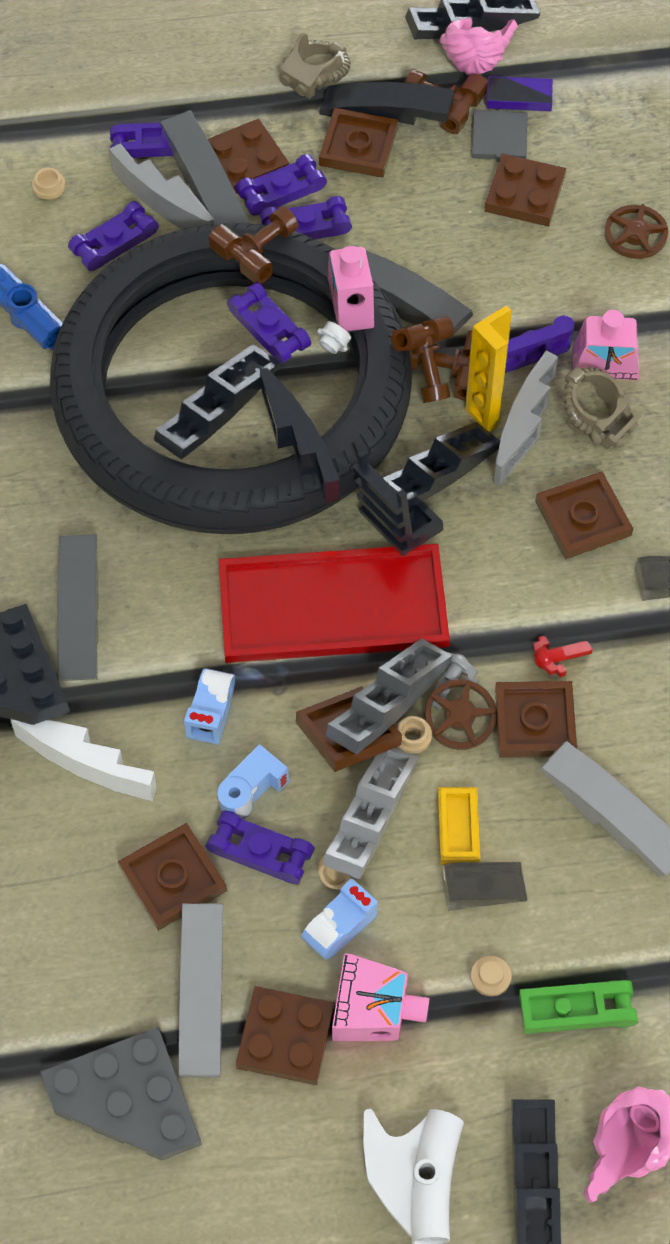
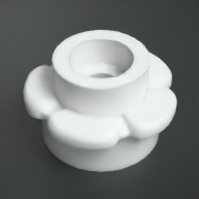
[317,321,351,354]

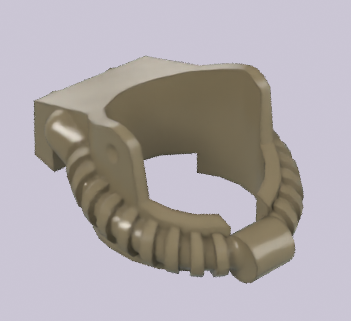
[279,33,351,99]
[563,367,641,450]

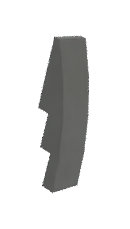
[160,110,249,224]
[366,251,473,335]
[58,535,99,681]
[326,639,452,754]

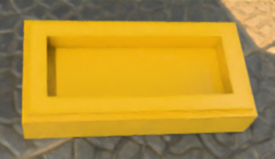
[438,787,480,865]

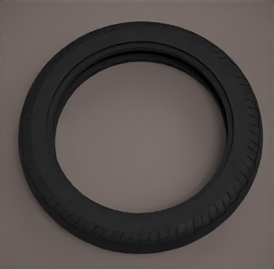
[50,223,412,534]

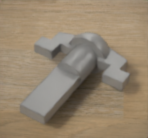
[432,653,479,710]

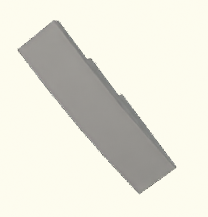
[109,143,214,229]
[494,350,558,487]
[539,741,670,877]
[323,747,419,879]
[179,904,224,1077]

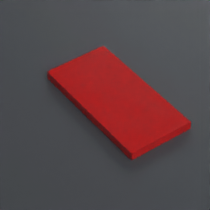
[219,544,450,663]

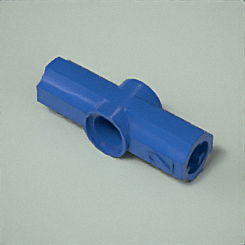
[0,264,63,350]

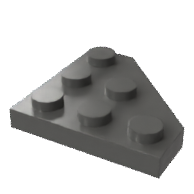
[41,1027,202,1161]

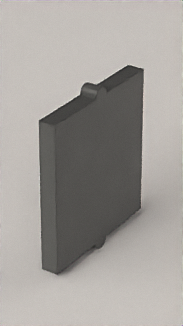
[472,109,528,162]

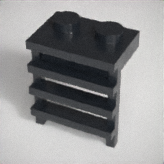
[352,449,444,556]

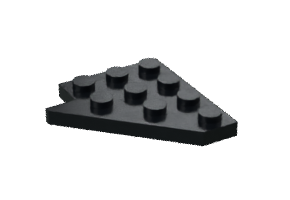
[0,604,70,725]

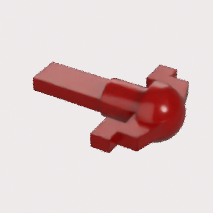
[533,636,593,677]

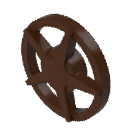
[605,204,668,259]
[425,679,497,750]

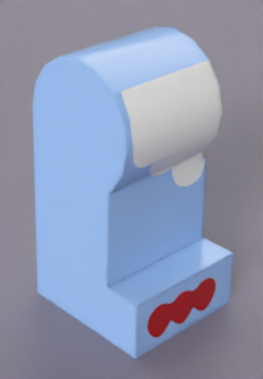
[184,668,235,745]
[217,744,289,819]
[301,878,378,960]

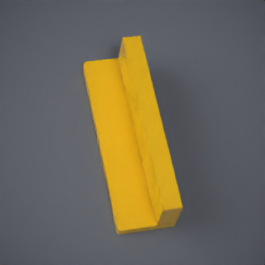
[465,306,512,432]

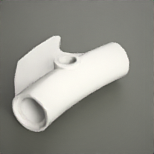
[363,1109,464,1244]

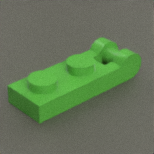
[519,980,638,1034]

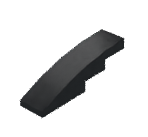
[405,0,541,40]
[319,82,455,125]
[154,344,281,460]
[259,367,340,503]
[383,422,500,508]
[511,1099,561,1244]

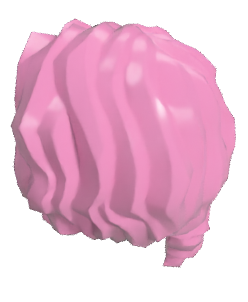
[438,18,518,75]
[584,1086,670,1203]

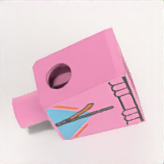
[328,246,374,332]
[572,310,639,380]
[332,953,430,1041]

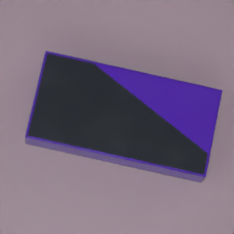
[487,76,553,111]

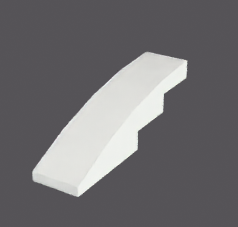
[11,719,157,801]

